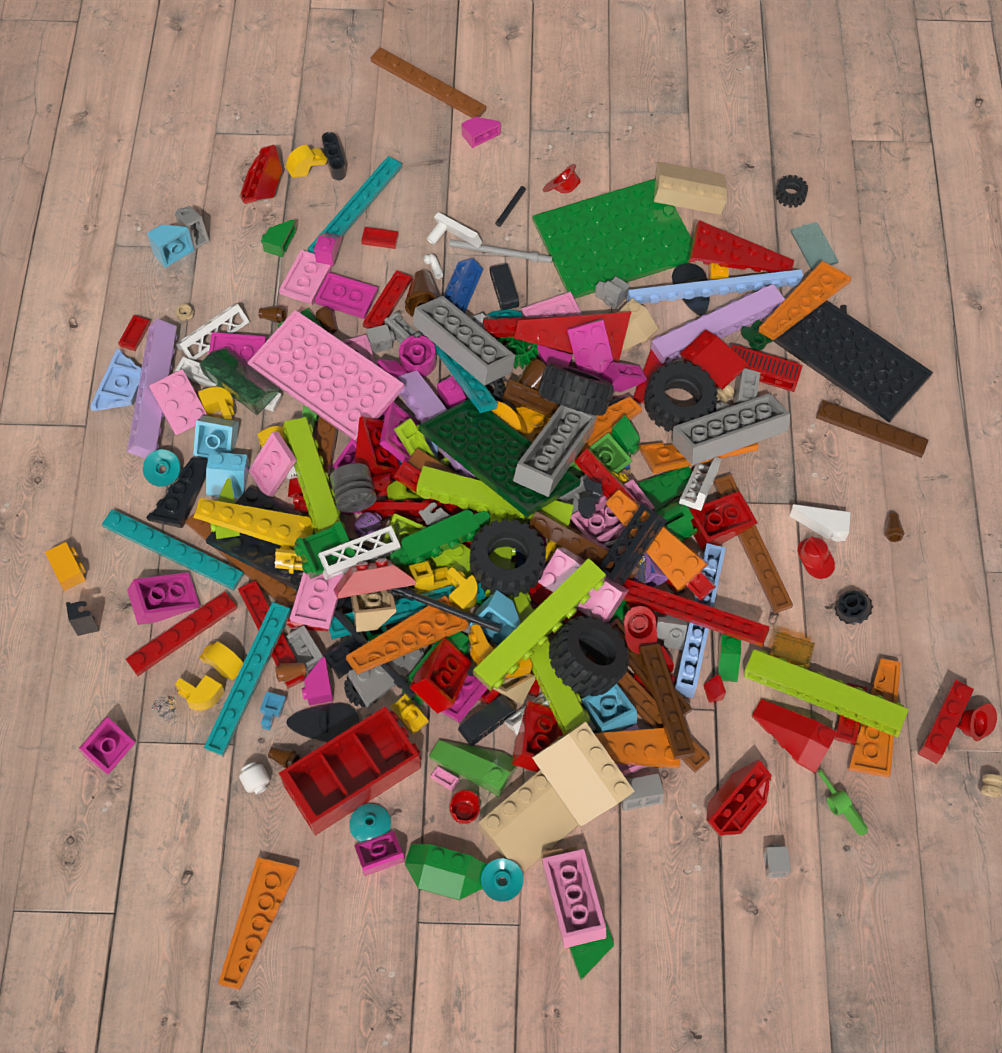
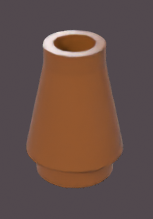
[275,662,306,683]

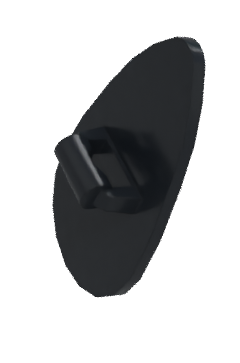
[672,263,710,316]
[286,703,359,742]

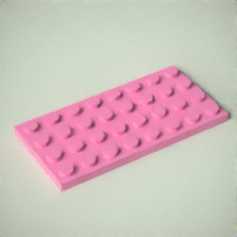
[247,310,405,442]

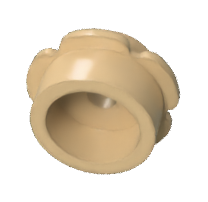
[176,304,194,321]

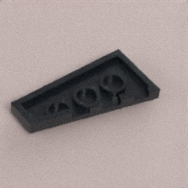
[146,457,208,528]

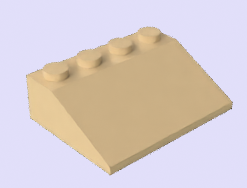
[654,161,727,215]
[532,721,635,827]
[478,770,579,873]

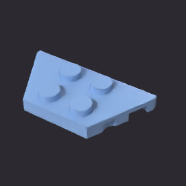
[90,349,141,411]

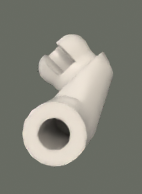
[424,253,443,279]

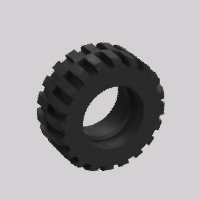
[644,361,718,432]
[538,363,614,416]
[469,519,546,597]
[549,616,629,696]

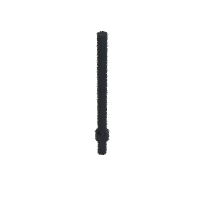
[391,587,503,633]
[334,610,417,699]

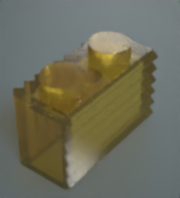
[769,632,815,669]

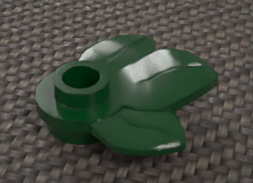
[741,320,773,351]

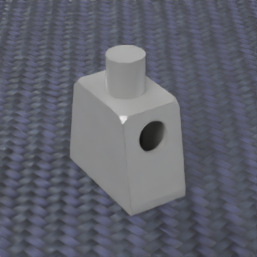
[175,206,209,249]

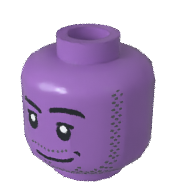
[354,512,383,539]

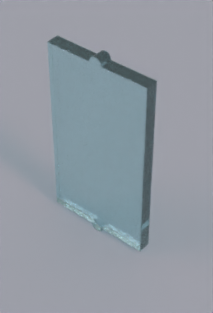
[791,222,839,271]

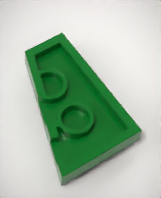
[637,466,692,512]

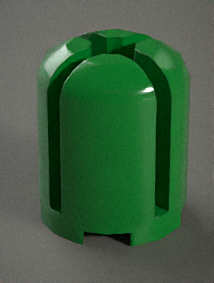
[656,500,697,541]

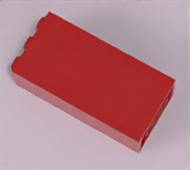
[279,706,421,836]

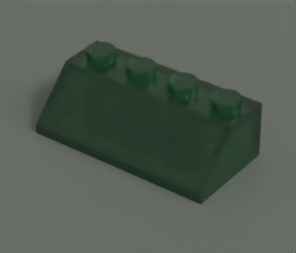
[199,347,282,415]

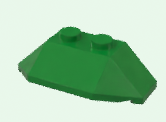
[405,844,487,901]

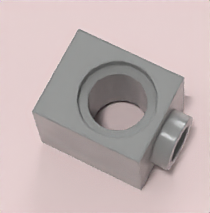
[366,324,395,354]
[763,844,791,878]

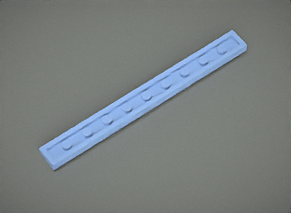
[626,269,803,304]

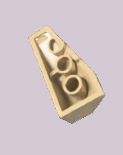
[618,298,658,351]
[351,590,396,632]

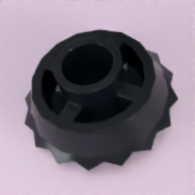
[834,590,873,625]

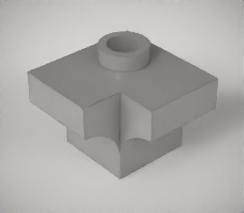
[595,276,630,309]
[656,615,688,650]

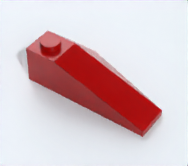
[752,699,838,773]

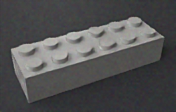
[413,296,515,385]
[673,393,790,465]
[513,405,597,497]

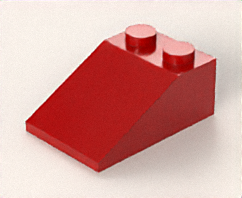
[680,329,748,390]
[355,416,400,477]
[690,491,758,552]
[409,638,471,714]
[512,701,563,772]

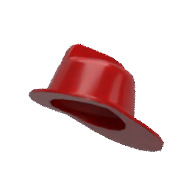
[543,164,581,194]
[797,536,835,579]
[624,606,657,654]
[957,703,997,742]

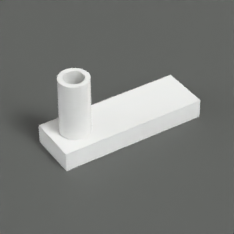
[426,212,482,248]

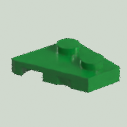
[569,924,614,980]

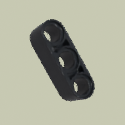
[322,132,346,181]
[489,263,519,311]
[458,695,517,746]

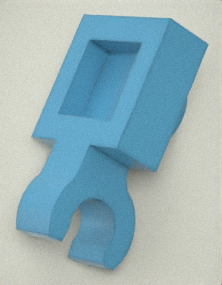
[260,692,286,731]

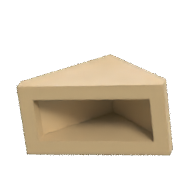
[493,673,535,704]

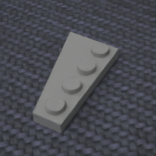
[348,648,425,708]

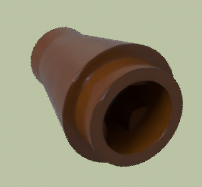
[258,306,287,323]
[316,307,338,334]
[885,513,905,542]
[268,746,300,768]

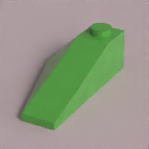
[567,433,632,478]
[429,740,518,797]

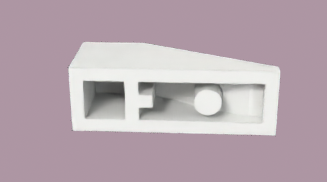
[789,504,850,542]

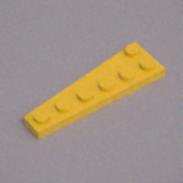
[193,498,314,550]

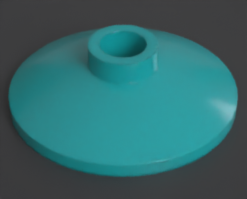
[487,310,523,319]
[143,449,181,487]
[349,803,391,843]
[481,858,524,902]

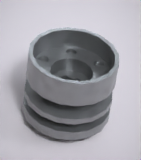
[330,463,377,513]

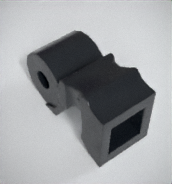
[578,479,604,519]

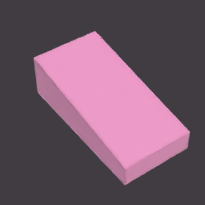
[431,766,460,792]

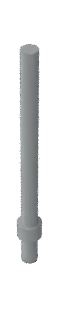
[449,239,553,263]

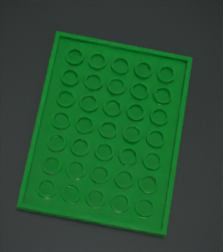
[532,178,693,299]

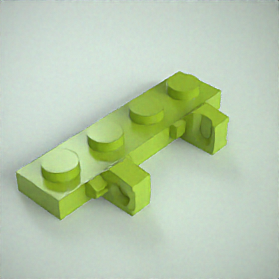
[394,418,451,466]

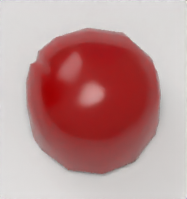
[449,790,481,824]

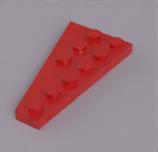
[689,220,794,273]
[513,312,631,363]

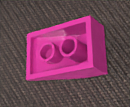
[127,572,200,625]

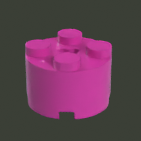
[399,336,436,377]

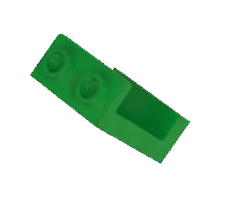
[293,521,356,579]

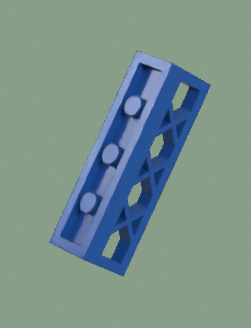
[443,258,483,314]

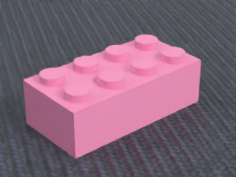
[569,479,655,544]
[538,547,629,623]
[543,849,606,948]

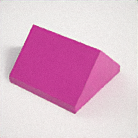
[78,716,135,774]
[354,831,404,877]

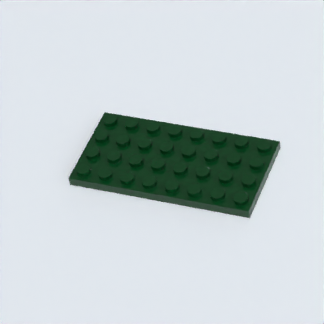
[418,399,581,517]

